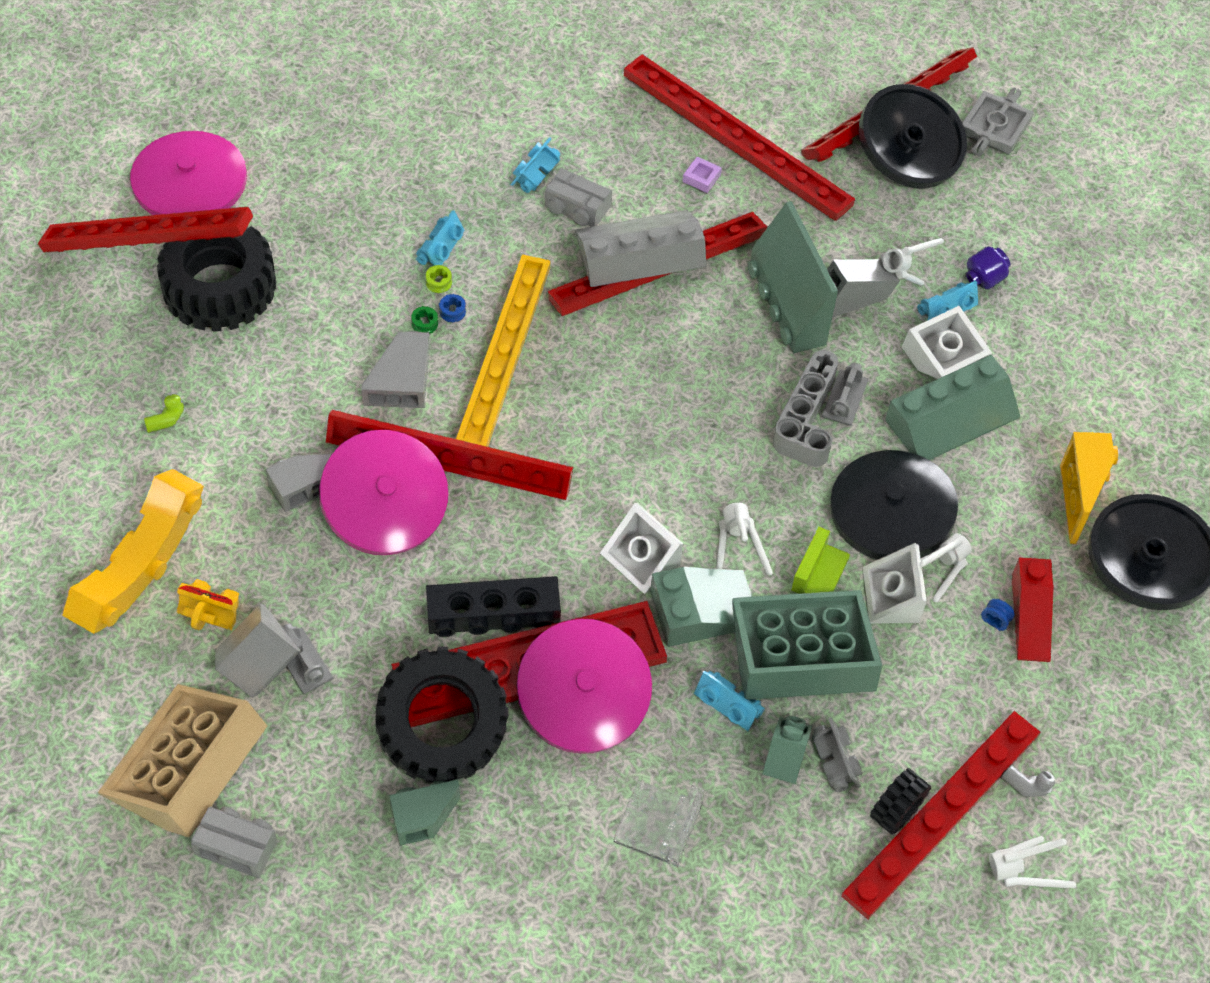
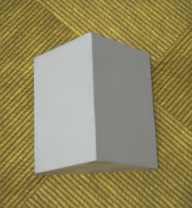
[215,603,301,698]

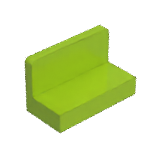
[791,526,850,594]

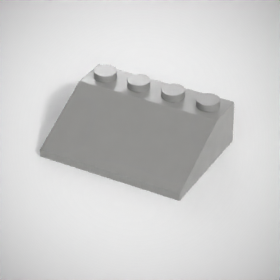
[575,210,707,287]

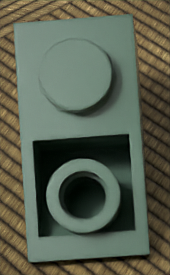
[762,716,812,784]
[389,779,460,846]

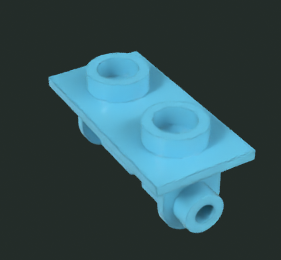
[511,137,560,193]
[416,210,465,266]
[917,281,978,320]
[694,671,765,731]

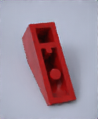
[1012,557,1054,662]

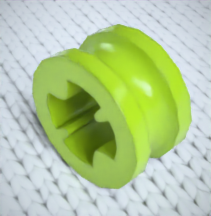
[425,265,452,293]

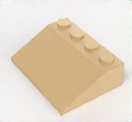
[98,684,268,838]

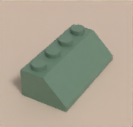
[885,354,1020,460]

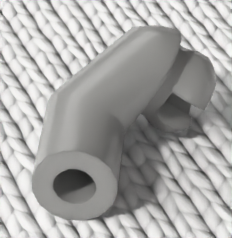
[1001,765,1055,797]

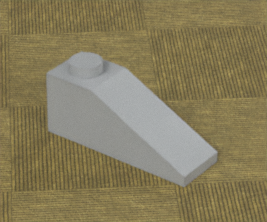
[266,454,332,512]

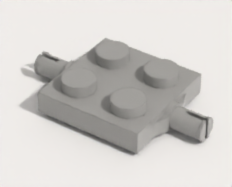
[962,88,1034,156]

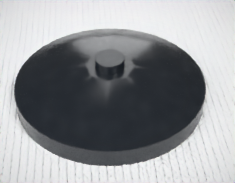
[859,84,967,189]
[830,450,958,560]
[1088,494,1210,610]

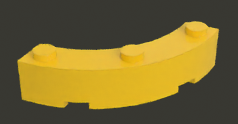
[62,469,204,634]

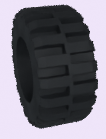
[157,226,276,332]
[375,647,509,784]

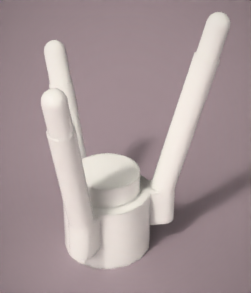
[881,238,944,285]
[716,503,773,576]
[919,533,972,602]
[989,836,1076,888]

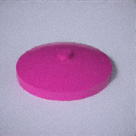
[130,131,247,215]
[319,430,448,556]
[516,619,652,754]

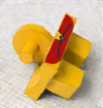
[177,579,239,631]

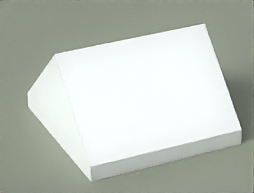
[600,503,683,594]
[863,543,926,624]

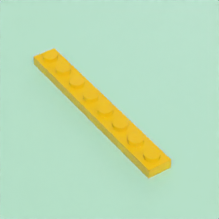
[456,254,551,447]

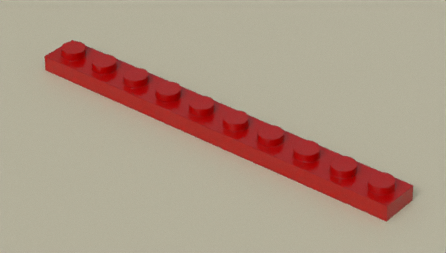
[624,54,855,221]

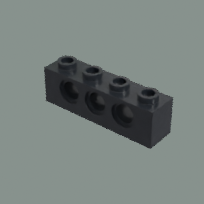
[426,576,561,637]

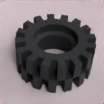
[870,768,931,835]

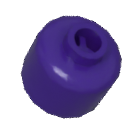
[965,246,1011,290]

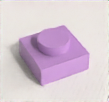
[683,157,722,193]

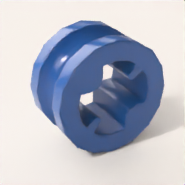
[439,294,466,323]
[981,599,1015,631]

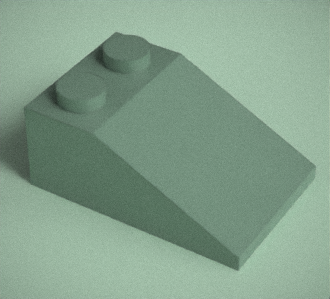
[650,567,752,647]

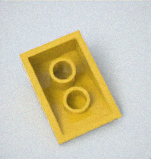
[1060,432,1118,544]

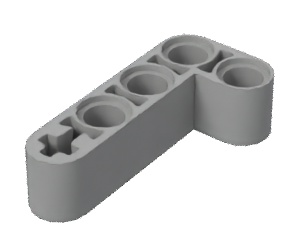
[773,350,838,467]

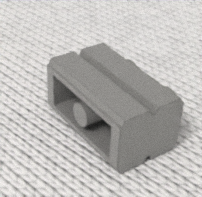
[545,168,612,227]
[191,807,277,878]

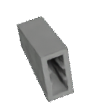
[827,260,900,318]
[361,331,430,408]

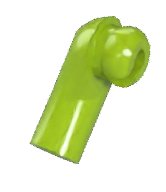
[144,394,184,433]

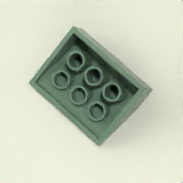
[748,201,838,354]
[732,590,882,700]

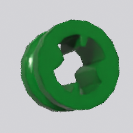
[411,306,438,334]

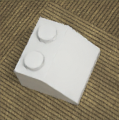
[902,306,992,379]

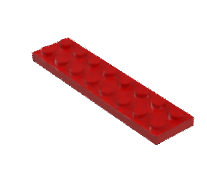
[391,601,667,728]

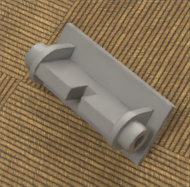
[822,363,869,426]
[282,624,334,694]
[812,717,863,792]

